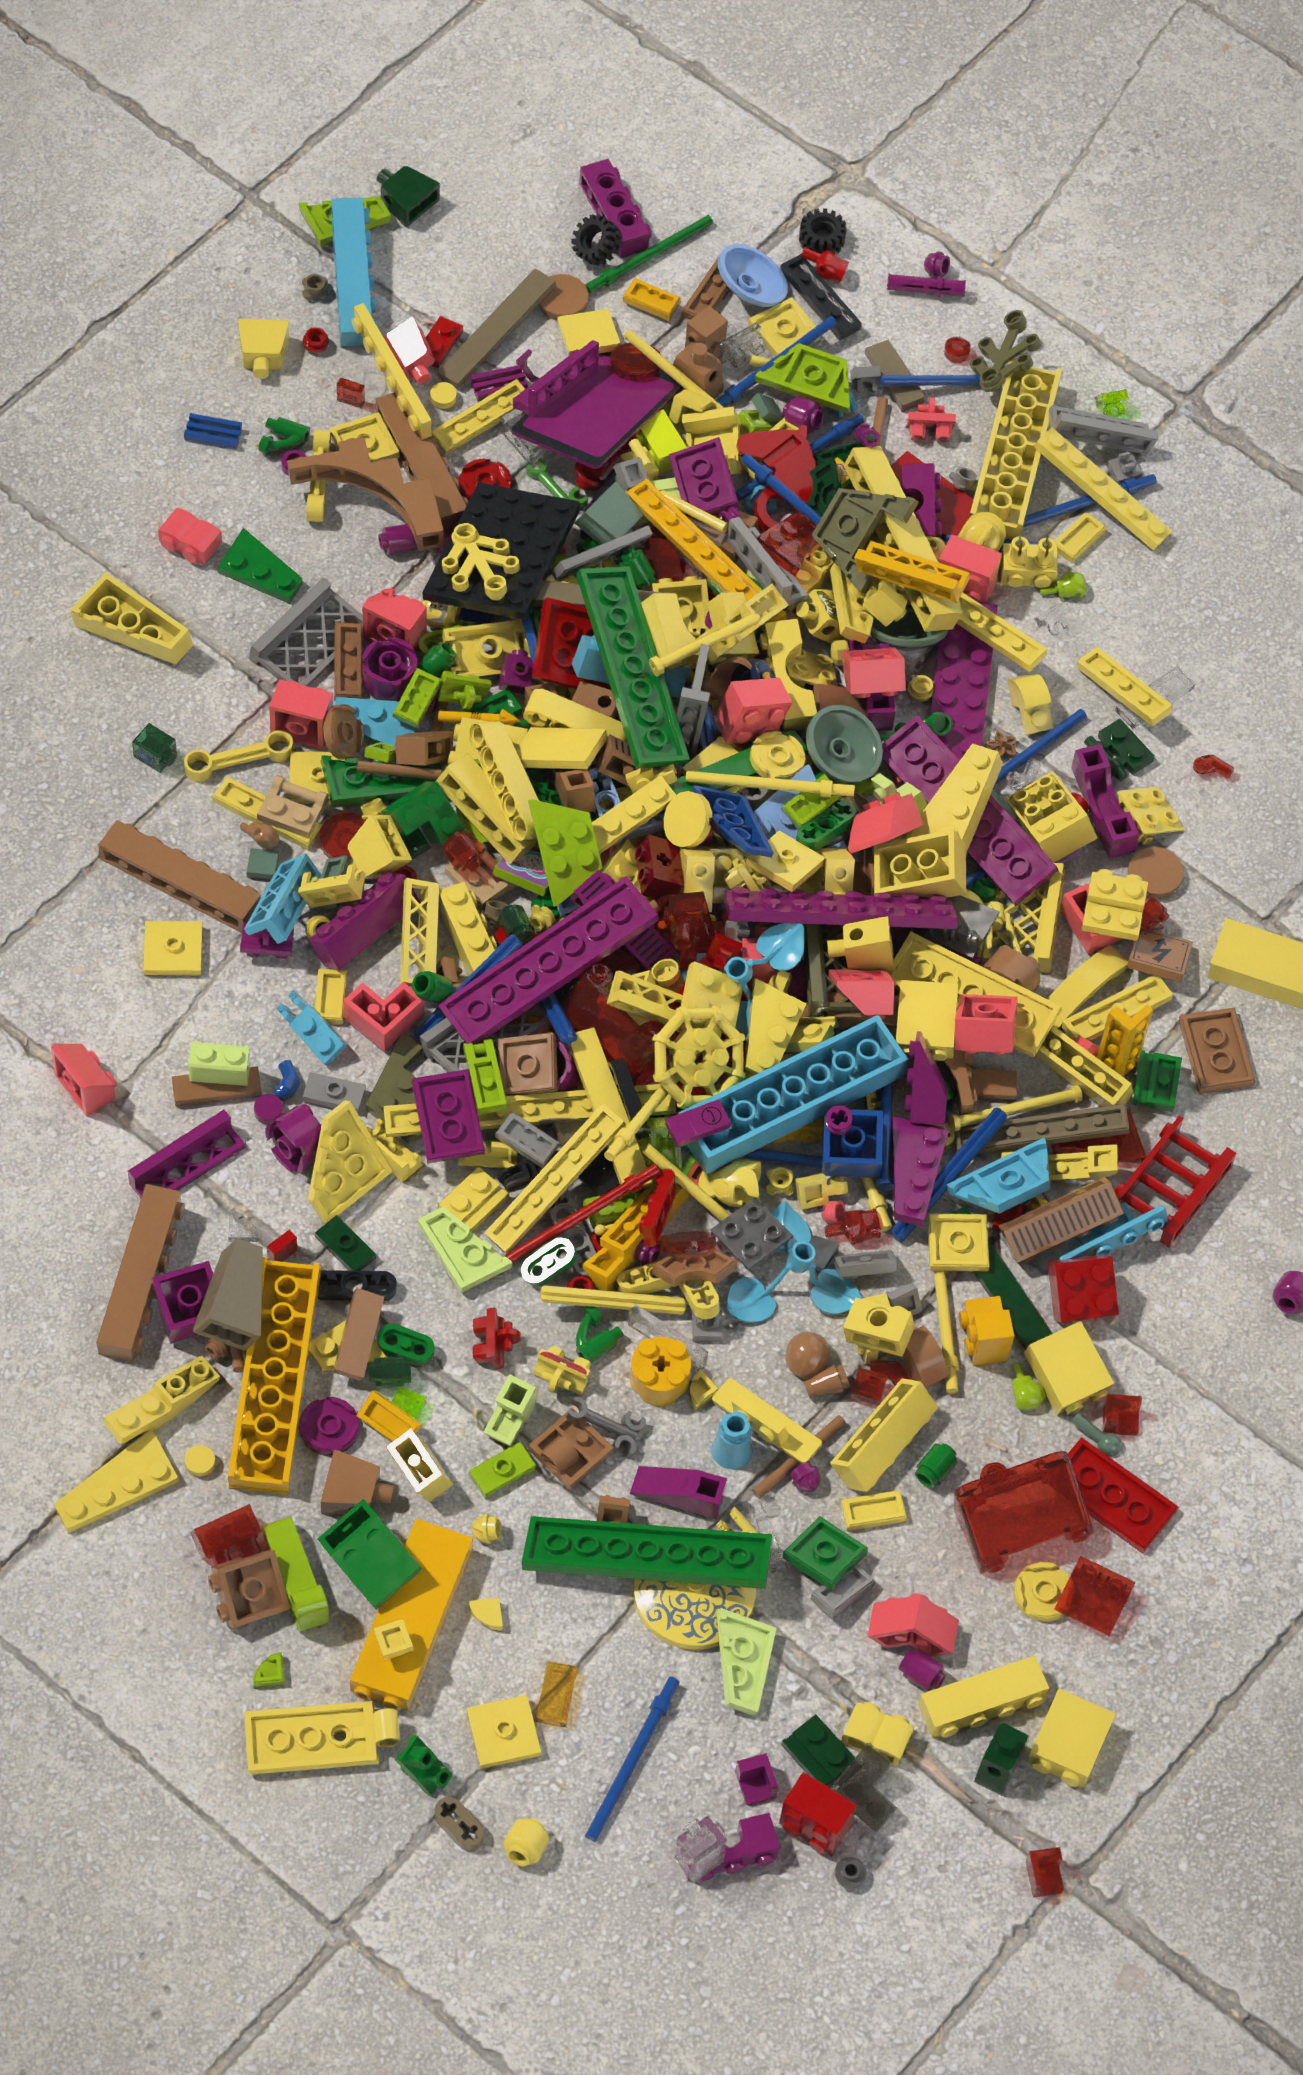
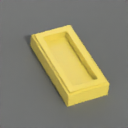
[1055,512,1106,564]
[315,969,347,1025]
[841,1490,907,1531]

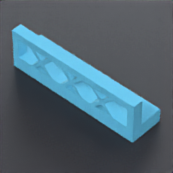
[244,854,322,944]

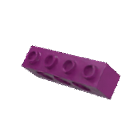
[579,158,652,259]

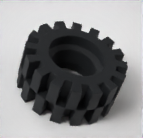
[799,208,847,254]
[571,214,621,266]

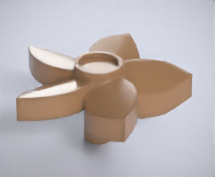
[985,730,1017,757]

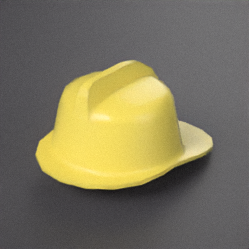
[957,512,1006,552]

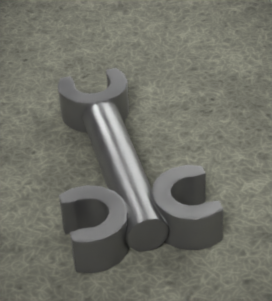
[565,1397,646,1458]

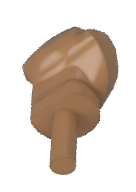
[240,822,279,851]

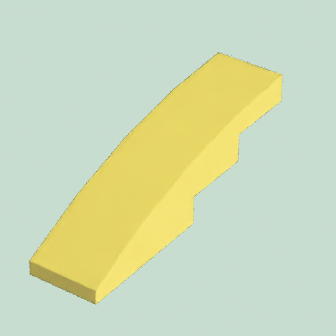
[695,584,788,662]

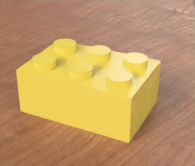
[874,829,966,898]

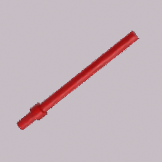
[504,1164,661,1264]

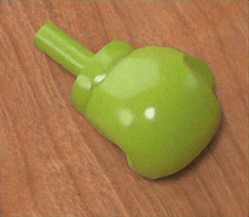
[1040,572,1087,599]
[1012,1363,1046,1410]

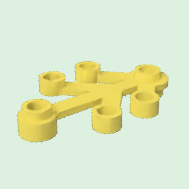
[442,523,520,600]

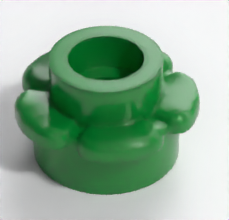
[970,878,997,903]

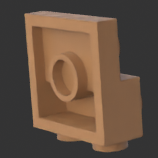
[208,1549,291,1628]

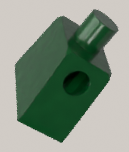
[376,166,440,228]
[974,1722,1029,1796]

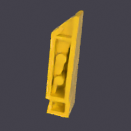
[583,1183,690,1291]

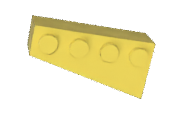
[70,572,193,665]
[905,744,1003,853]

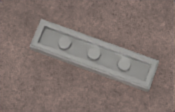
[551,526,653,581]

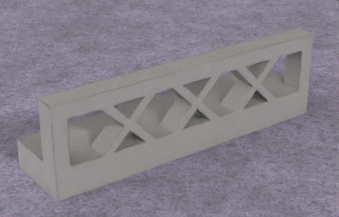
[1049,405,1158,454]
[726,517,808,606]

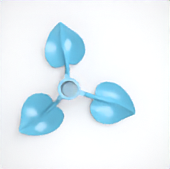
[674,923,804,1041]
[726,1201,862,1323]

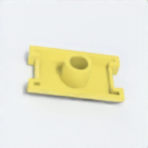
[443,620,524,677]

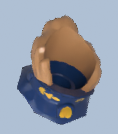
[701,656,775,704]

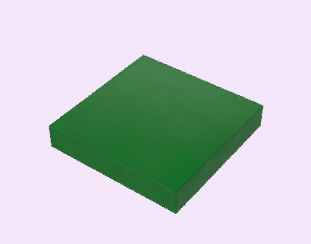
[782,1516,868,1590]

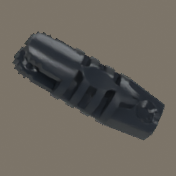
[497,1150,559,1193]

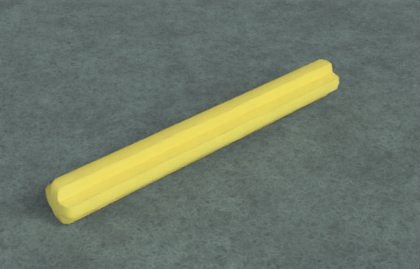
[540,1285,686,1315]

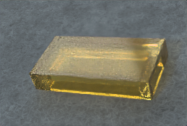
[536,1661,578,1728]

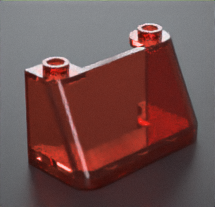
[549,960,675,1086]
[954,1451,1094,1574]

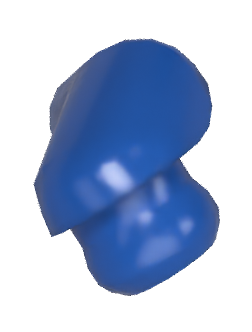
[274,1060,300,1100]

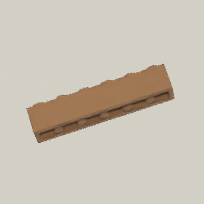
[376,392,468,531]
[98,820,261,933]
[96,1184,185,1362]

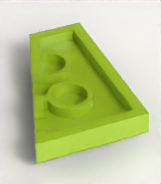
[299,196,391,247]

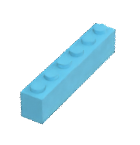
[331,198,377,347]

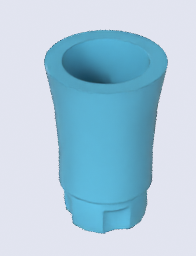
[711,1411,753,1469]

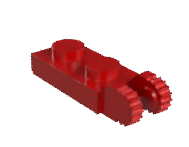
[639,1168,677,1247]

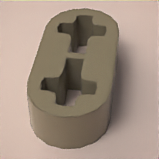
[434,1797,484,1851]

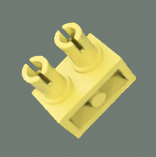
[1000,536,1058,588]

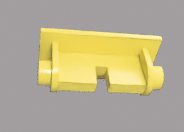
[458,1140,518,1169]

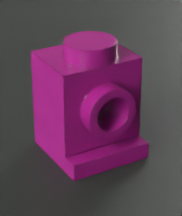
[498,650,533,695]

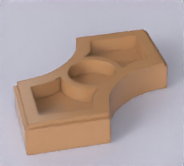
[653,1248,737,1287]

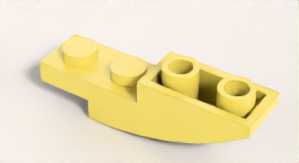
[787,543,835,611]
[103,1355,220,1445]

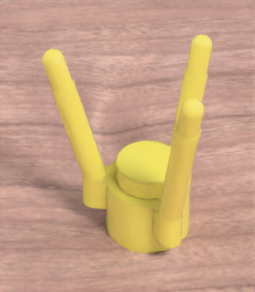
[977,902,1022,959]

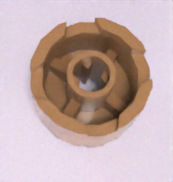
[983,945,1041,992]

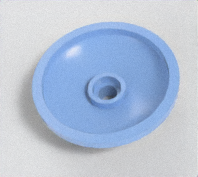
[717,244,788,307]

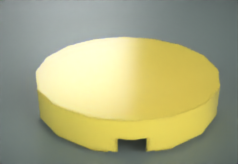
[750,731,806,780]
[664,791,712,848]
[1014,1562,1075,1622]

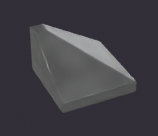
[809,1235,840,1273]

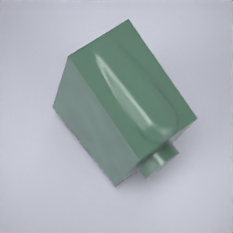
[574,481,643,545]

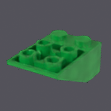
[317,1498,422,1610]

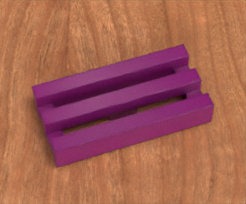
[470,365,528,402]

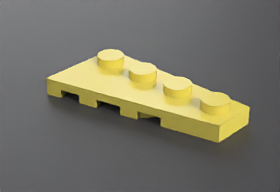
[830,562,874,644]
[54,1429,179,1533]

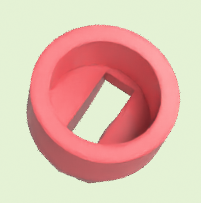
[821,1201,846,1224]

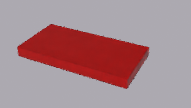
[891,451,974,541]
[1045,1437,1179,1554]

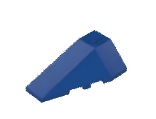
[692,785,774,858]

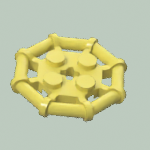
[652,1005,746,1109]

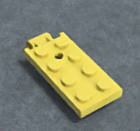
[244,1701,401,1775]

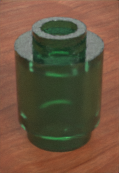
[498,905,535,947]
[368,1356,411,1388]

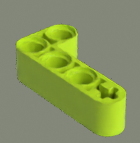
[261,1516,329,1632]

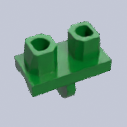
[395,1735,452,1796]

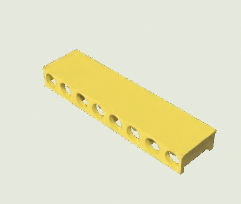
[969,358,1062,540]
[1207,918,1303,1009]

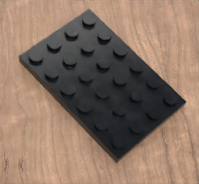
[422,482,581,620]

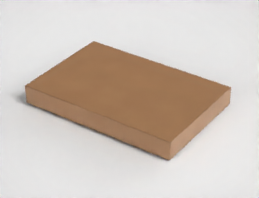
[1178,1008,1255,1094]

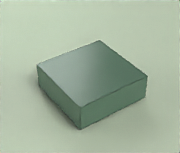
[752,393,783,424]
[247,848,279,880]

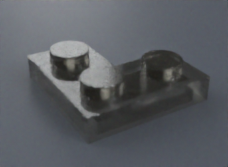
[831,1743,898,1832]

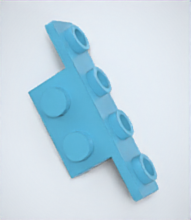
[1059,1203,1168,1260]

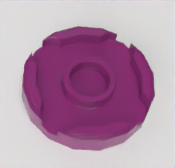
[300,1397,359,1456]

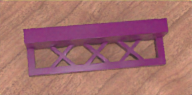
[513,340,599,417]
[128,1110,245,1198]

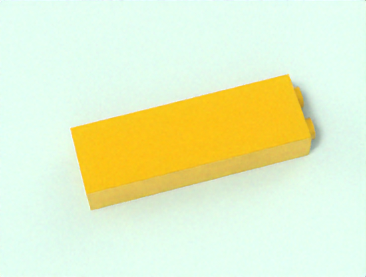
[350,1518,473,1711]

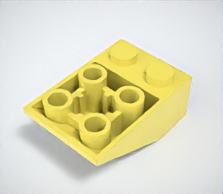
[1005,771,1097,863]

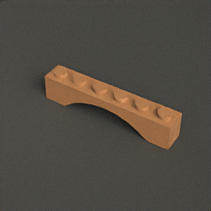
[525,683,595,812]

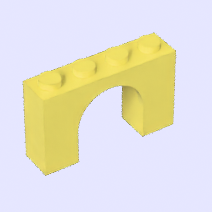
[641,592,759,669]

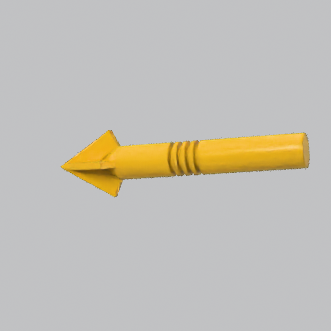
[438,709,521,726]

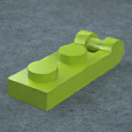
[463,1039,507,1115]

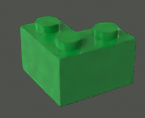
[381,781,465,845]

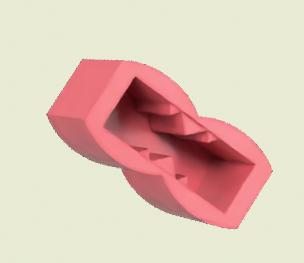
[158,508,222,565]

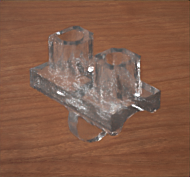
[717,322,766,368]

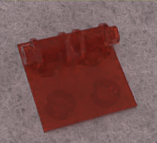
[1054,1556,1136,1636]

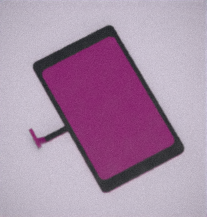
[511,349,683,469]

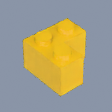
[959,1296,1014,1366]

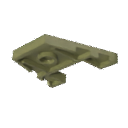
[812,488,919,594]
[366,1032,423,1144]

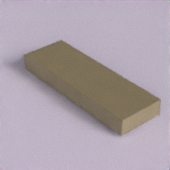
[865,340,925,411]

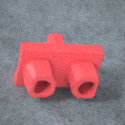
[906,397,956,441]

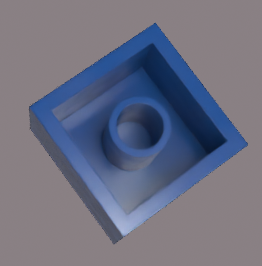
[822,1108,883,1178]

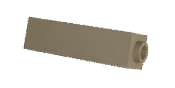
[193,1238,263,1351]

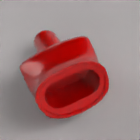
[800,247,849,283]

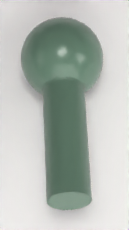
[1070,1412,1122,1457]

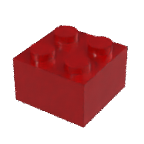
[1047,1254,1119,1323]
[779,1772,857,1856]

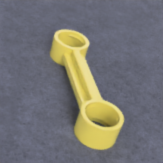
[307,429,331,522]
[184,730,293,782]

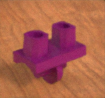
[240,924,294,959]

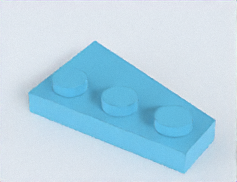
[335,697,417,746]

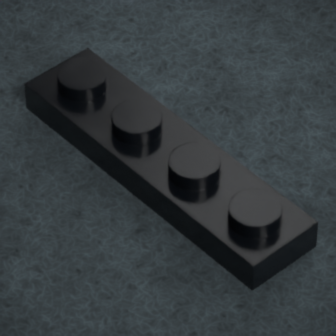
[780,254,862,340]

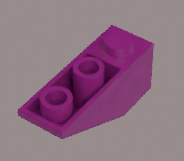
[905,1031,948,1125]
[630,1466,727,1519]

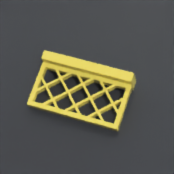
[982,863,1065,973]

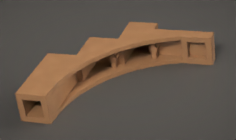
[287,437,445,551]
[824,992,978,1116]

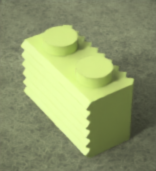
[188,1041,250,1086]

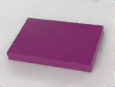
[669,437,740,523]
[411,1069,485,1164]

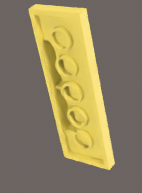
[887,932,1062,1058]

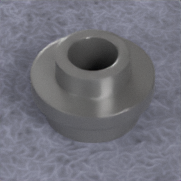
[835,1857,866,1889]

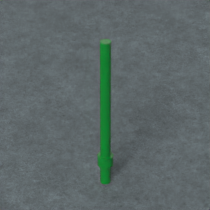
[585,215,713,294]

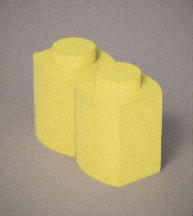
[841,1702,914,1767]

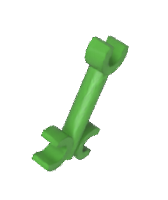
[526,458,588,509]

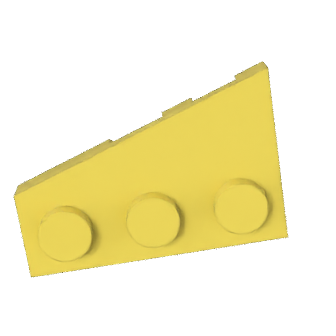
[744,978,806,1075]

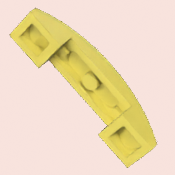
[1047,945,1129,1030]
[1002,1144,1118,1185]

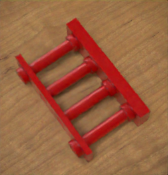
[1114,1116,1237,1248]

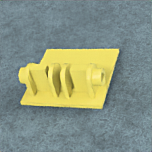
[786,649,838,688]
[1117,787,1185,845]

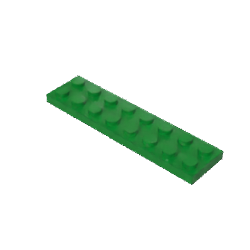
[576,566,690,769]
[521,1516,773,1589]

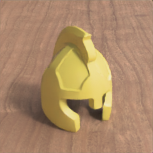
[698,1158,761,1207]

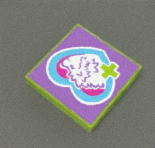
[493,846,549,896]

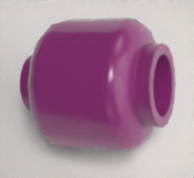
[782,397,824,434]
[1272,1271,1303,1314]

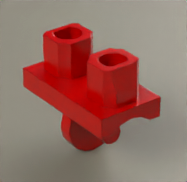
[472,1307,521,1369]

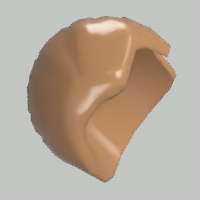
[785,1332,830,1380]

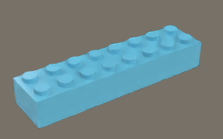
[678,1015,908,1174]

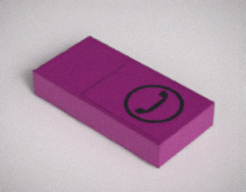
[665,1099,731,1148]

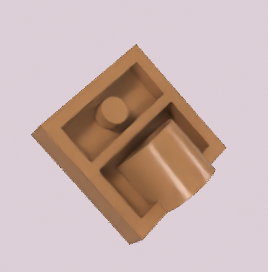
[528,1408,614,1490]

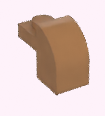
[903,1326,949,1388]

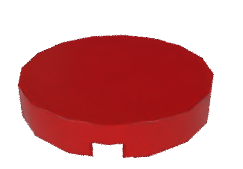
[458,458,512,502]

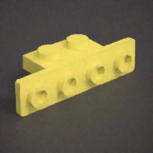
[712,1378,822,1464]

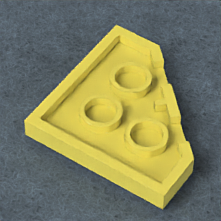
[308,1100,393,1223]

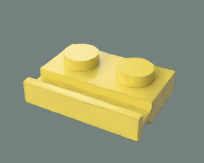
[785,1016,839,1052]
[438,1167,509,1233]

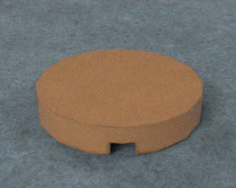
[538,274,588,320]
[323,704,364,760]
[1127,847,1183,899]

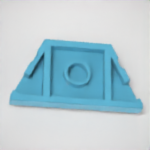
[947,1138,1050,1214]

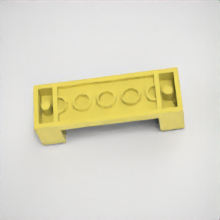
[676,846,855,912]

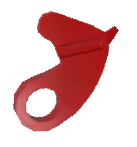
[736,424,816,537]

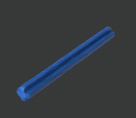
[891,1107,1007,1242]

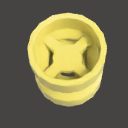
[651,959,685,999]

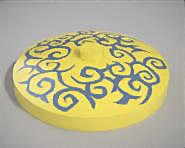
[634,1579,756,1650]

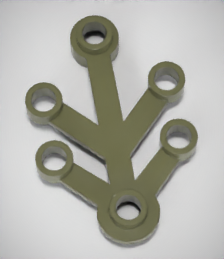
[970,310,1042,392]

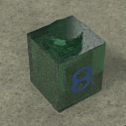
[132,723,177,773]

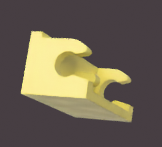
[298,864,366,908]
[366,1118,424,1183]

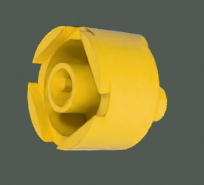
[630,1337,691,1406]

